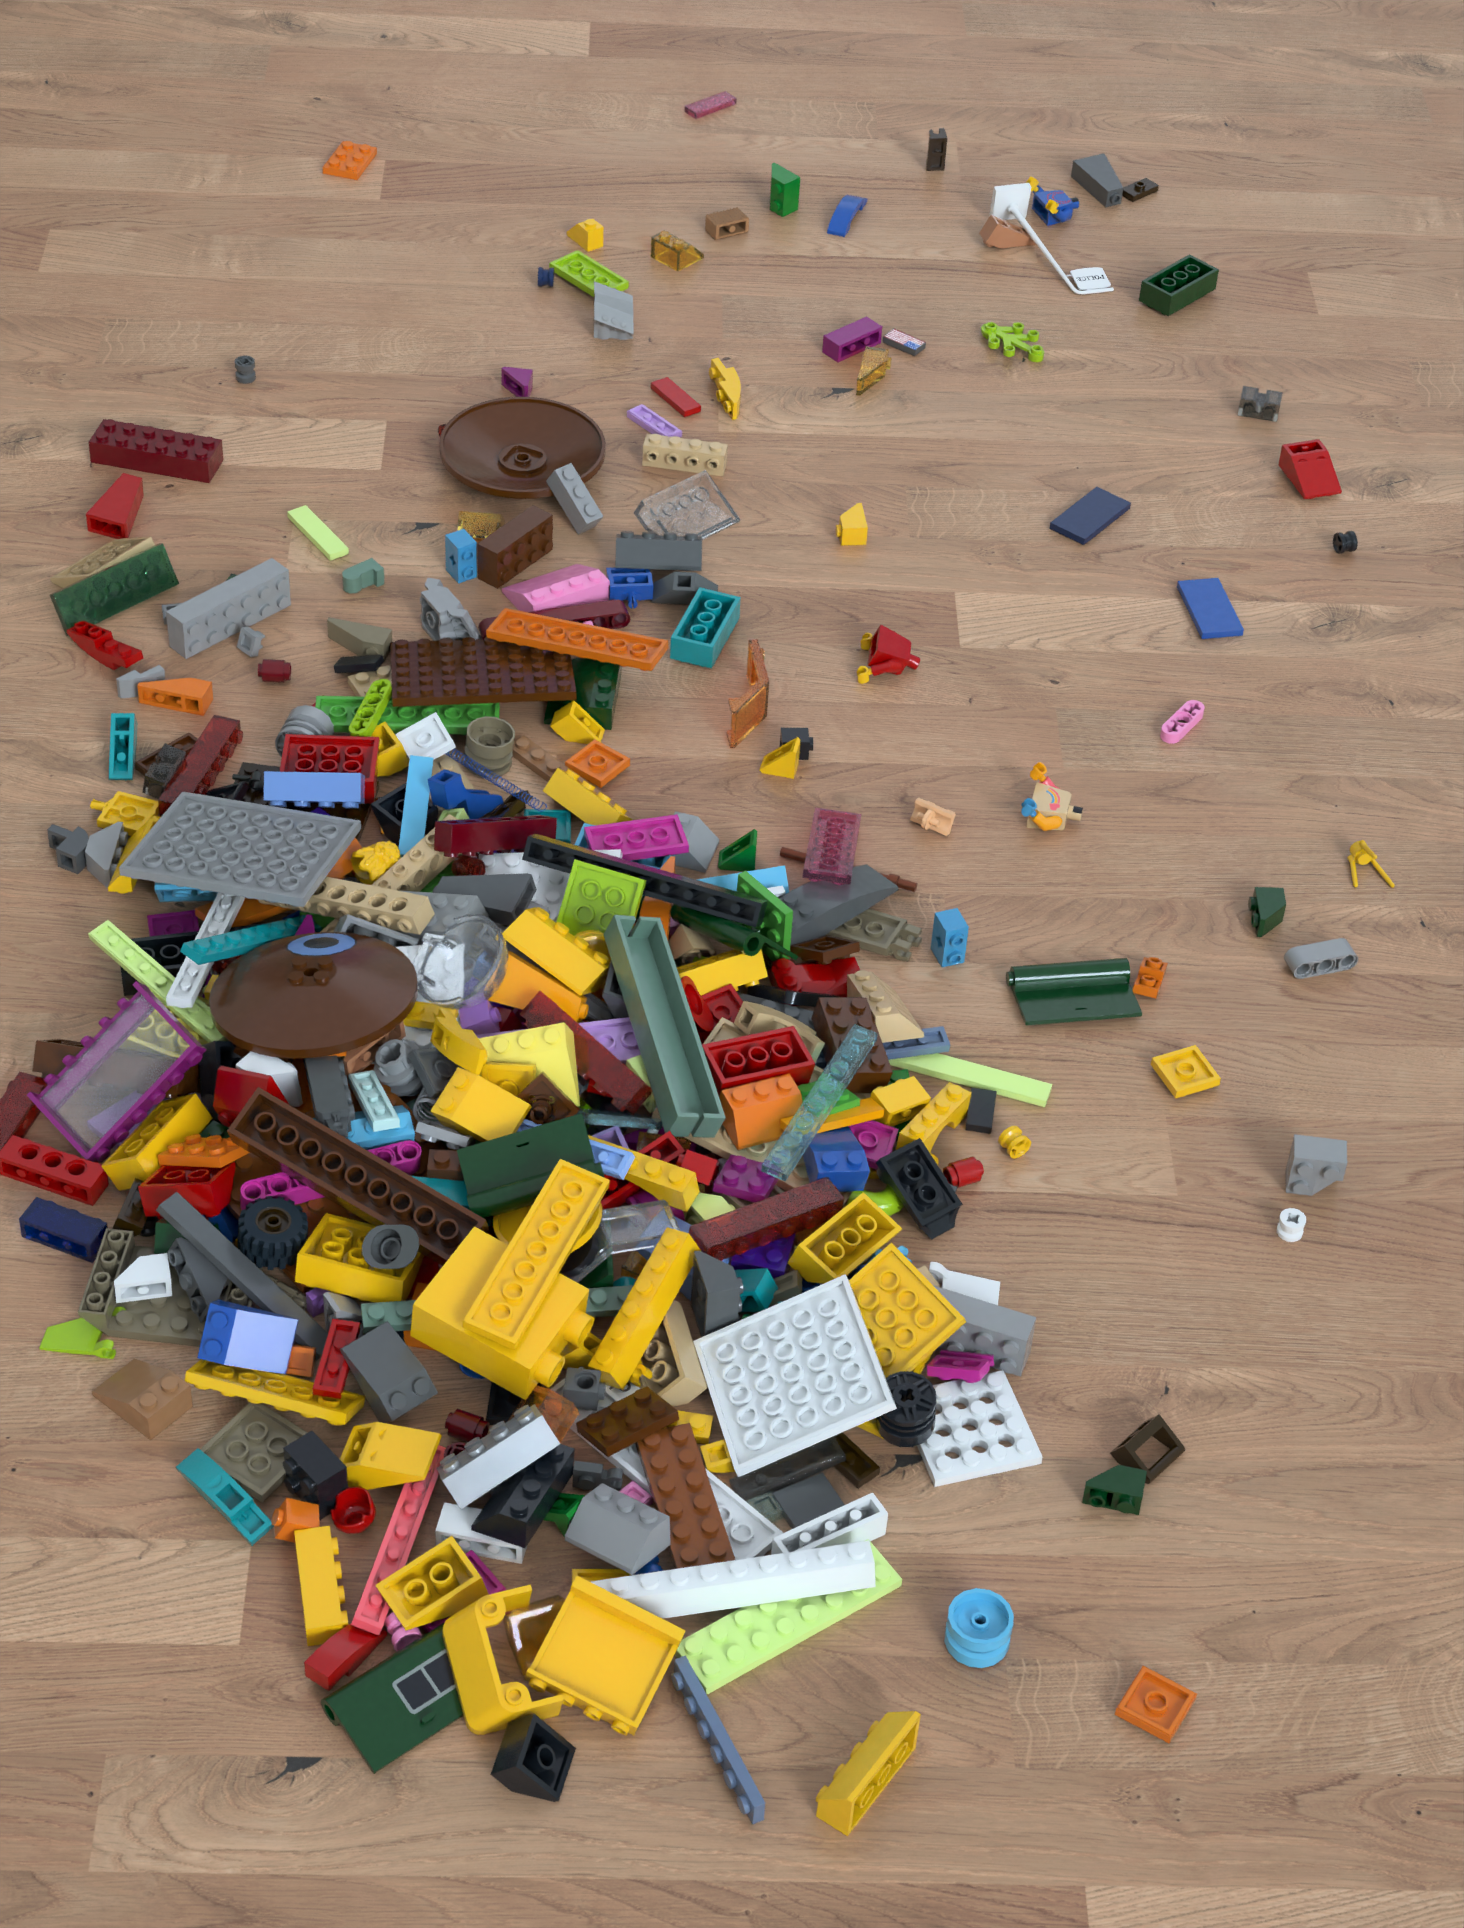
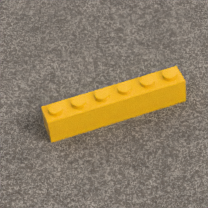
[588,1227,701,1390]

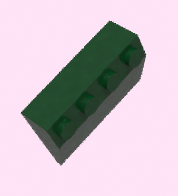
[544,657,622,730]

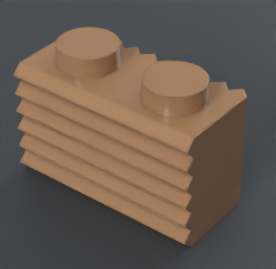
[705,207,749,240]

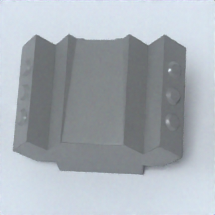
[594,281,634,340]
[420,578,482,641]

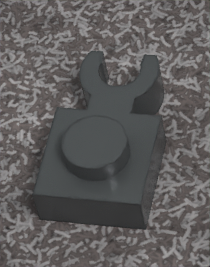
[572,1461,623,1491]

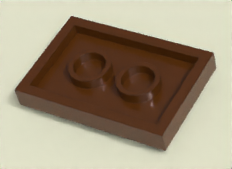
[576,1386,680,1457]

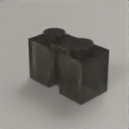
[1238,386,1283,422]
[142,743,186,802]

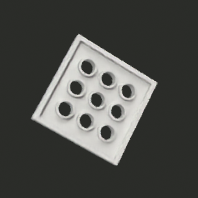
[917,1370,1043,1487]

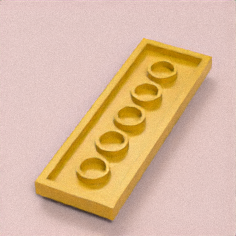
[185,1359,365,1425]

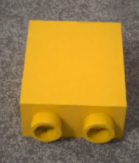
[410,1226,595,1400]

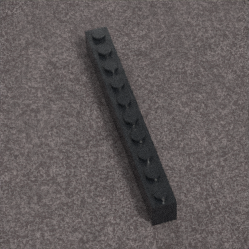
[522,834,768,927]

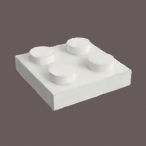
[395,712,456,760]

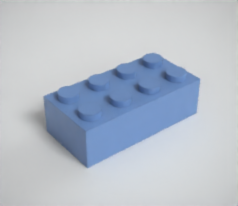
[264,771,365,808]

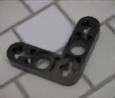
[747,984,840,1007]

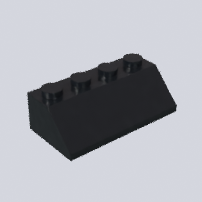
[471,1444,575,1548]

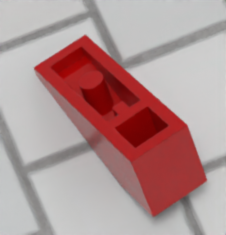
[676,1149,721,1187]

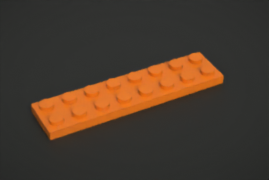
[486,608,669,671]

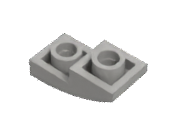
[116,665,165,699]

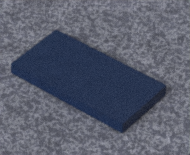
[1050,487,1131,545]

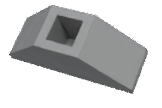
[85,822,128,888]

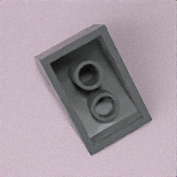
[340,1321,438,1423]

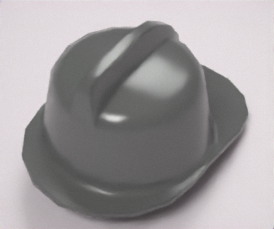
[362,1225,419,1269]

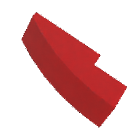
[304,1624,387,1691]

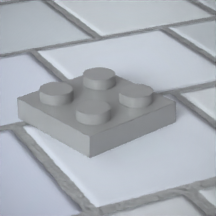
[415,1119,476,1150]

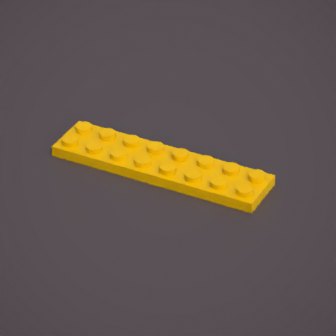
[462,1159,610,1350]

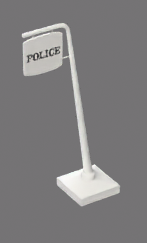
[989,183,1114,295]

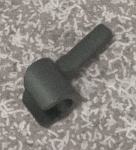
[232,771,264,790]

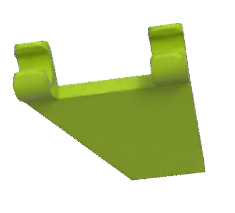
[39,1307,126,1359]

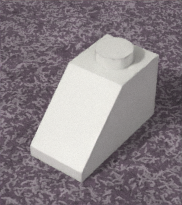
[114,1253,172,1303]

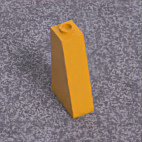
[488,950,589,1024]

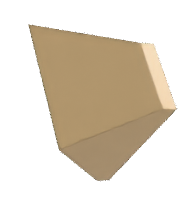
[668,924,715,963]

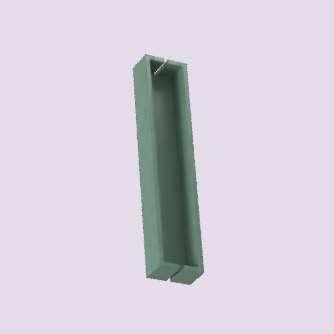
[604,915,726,1138]

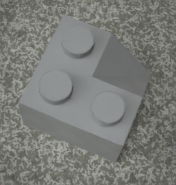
[1286,1134,1347,1196]

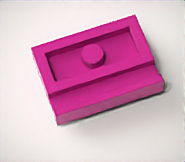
[927,1350,994,1383]

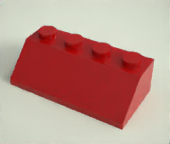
[702,1026,815,1096]

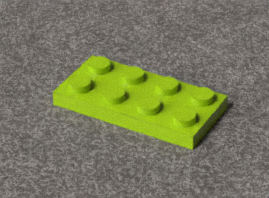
[549,250,629,297]

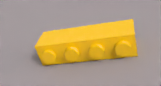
[543,768,633,825]
[294,1526,348,1646]

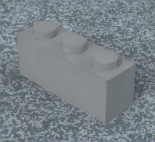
[546,463,604,535]

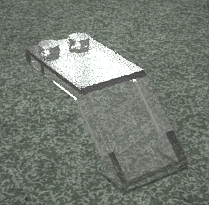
[570,1200,681,1283]

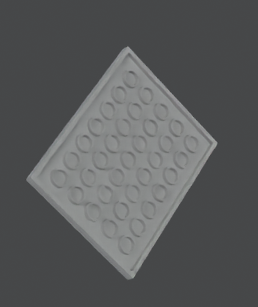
[119,792,361,907]

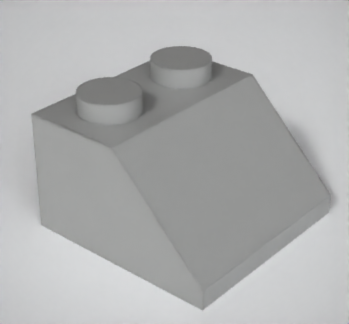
[674,811,720,873]

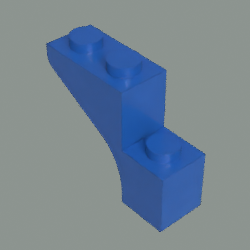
[427,769,503,819]

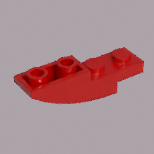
[66,621,143,670]

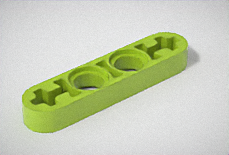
[349,679,392,737]

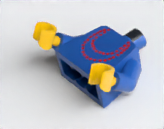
[1026,176,1079,226]

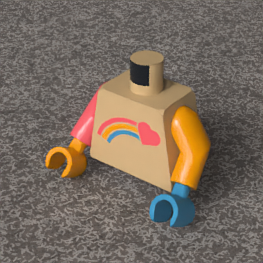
[1021,762,1083,831]

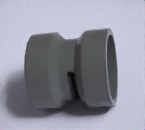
[235,356,256,384]

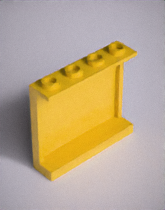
[525,1576,685,1736]

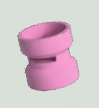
[385,1613,422,1651]

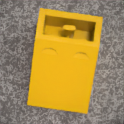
[340,1422,442,1490]

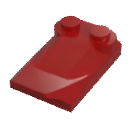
[767,957,860,1006]

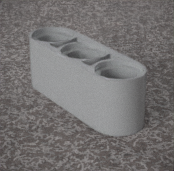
[1284,938,1358,979]

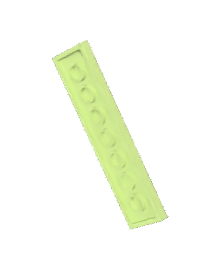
[675,1539,902,1695]

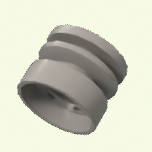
[275,705,334,757]

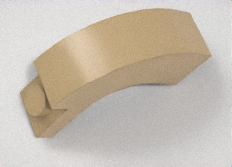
[733,1001,825,1063]

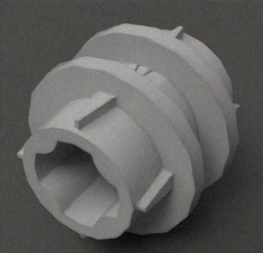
[374,1039,424,1097]

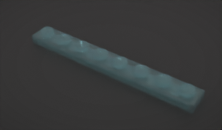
[761,1024,878,1181]

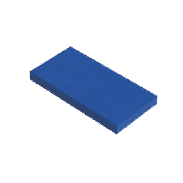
[1177,578,1244,639]

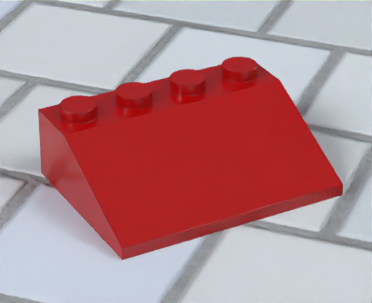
[279,734,379,804]

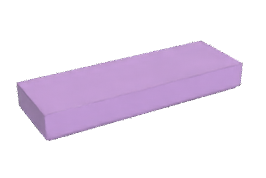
[627,404,682,438]

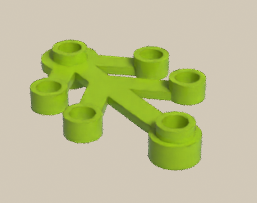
[981,322,1044,362]

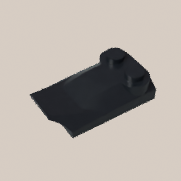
[876,1138,963,1240]

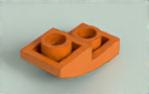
[1133,957,1168,999]

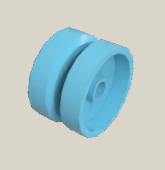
[944,1588,1014,1668]

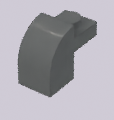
[47,824,89,874]

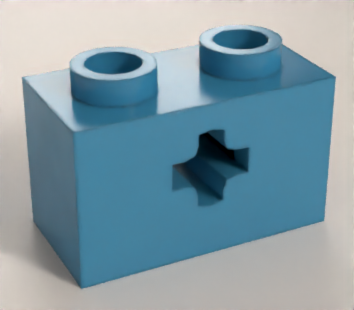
[445,529,477,583]
[931,908,969,967]

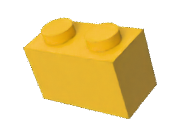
[870,1076,931,1127]

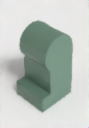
[342,558,385,593]

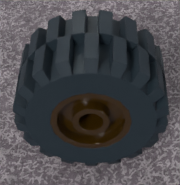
[237,1196,308,1270]

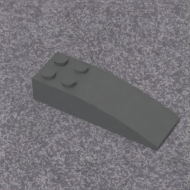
[779,864,899,945]

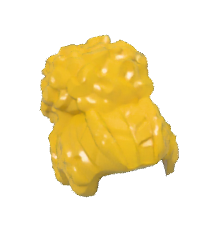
[350,841,401,885]

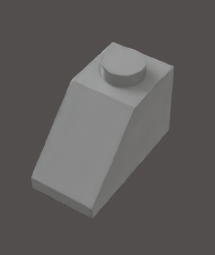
[323,1292,362,1332]

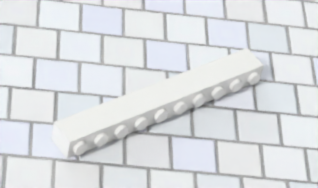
[590,1540,876,1619]

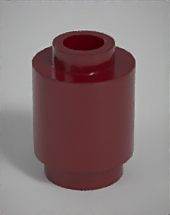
[258,659,291,683]
[445,1409,489,1442]

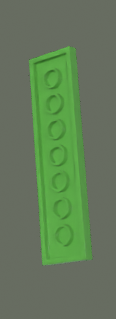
[315,696,500,735]

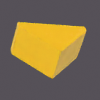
[759,737,801,779]

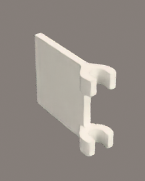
[929,1262,1000,1305]

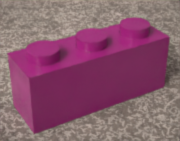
[822,316,882,362]

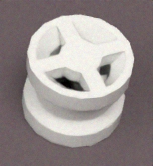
[1276,1208,1306,1242]

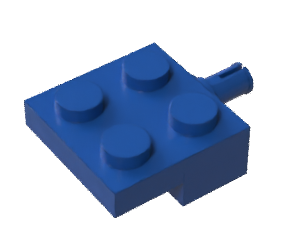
[606,567,653,609]

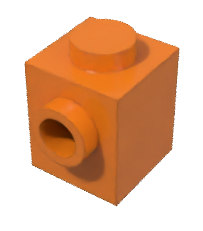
[271,1498,320,1543]

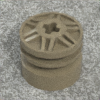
[464,716,515,778]

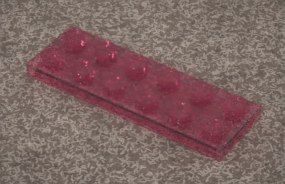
[802,807,862,885]

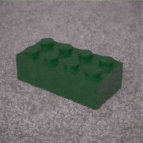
[1139,254,1219,316]

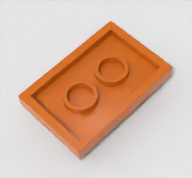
[323,141,377,180]
[157,1134,250,1168]

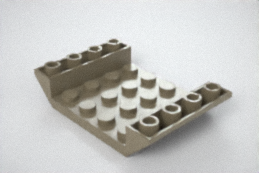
[78,1228,263,1347]

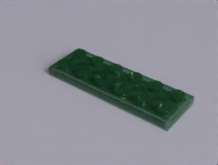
[50,543,179,636]

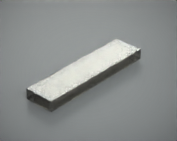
[729,1436,846,1504]

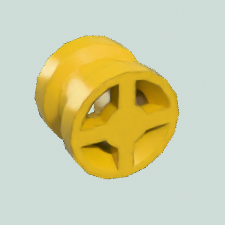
[998,1125,1031,1159]

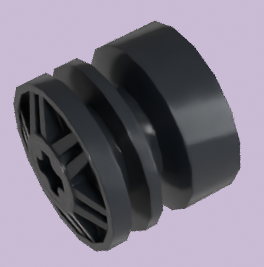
[876,1371,936,1447]

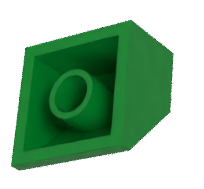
[770,162,800,217]

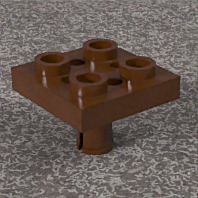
[516,1071,580,1125]

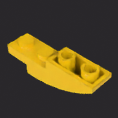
[709,358,741,420]
[430,1008,487,1075]

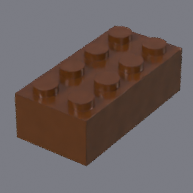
[477,505,553,589]
[811,997,893,1094]

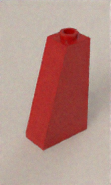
[86,473,144,539]

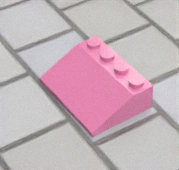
[502,564,610,612]

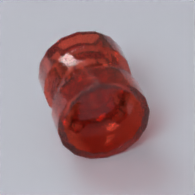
[452,855,485,876]

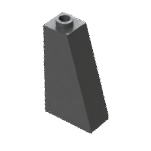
[1071,153,1123,207]
[432,873,537,926]

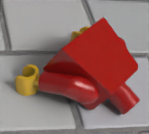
[857,624,920,684]

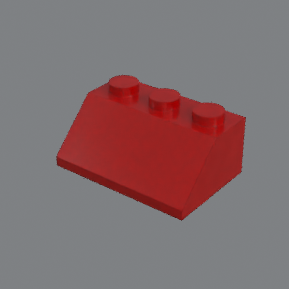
[213,1066,289,1127]
[138,1161,236,1219]

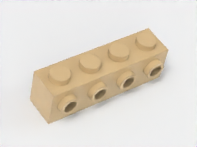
[642,434,728,476]

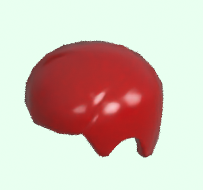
[331,1487,376,1534]

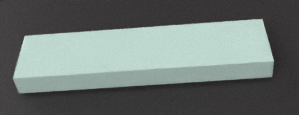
[348,1070,400,1132]

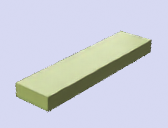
[287,505,349,561]

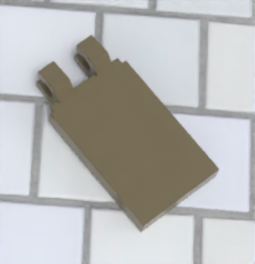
[826,909,922,962]

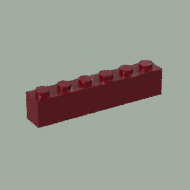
[434,815,557,857]

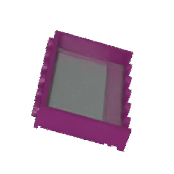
[27,981,207,1163]

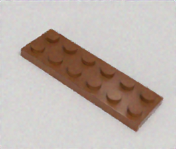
[635,1423,735,1569]

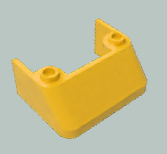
[442,1584,563,1735]

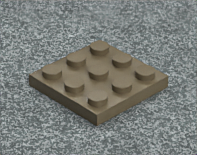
[200,1402,308,1503]

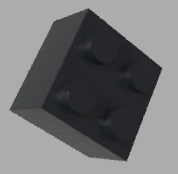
[283,1431,348,1520]

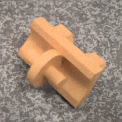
[910,798,956,836]

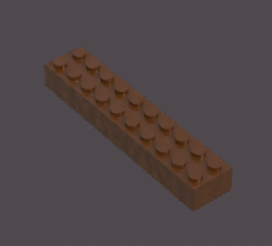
[227,1087,489,1266]

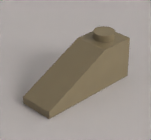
[327,617,392,663]

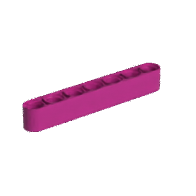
[240,1140,422,1210]

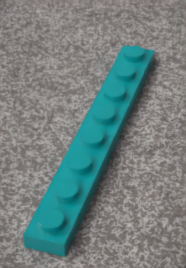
[180,915,322,965]

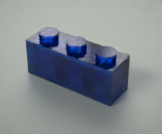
[19,1197,108,1263]

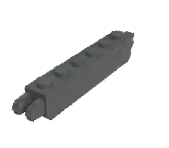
[303,1055,355,1137]

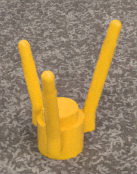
[1347,840,1395,888]

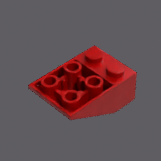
[1278,439,1342,499]

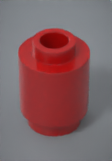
[943,1156,984,1188]

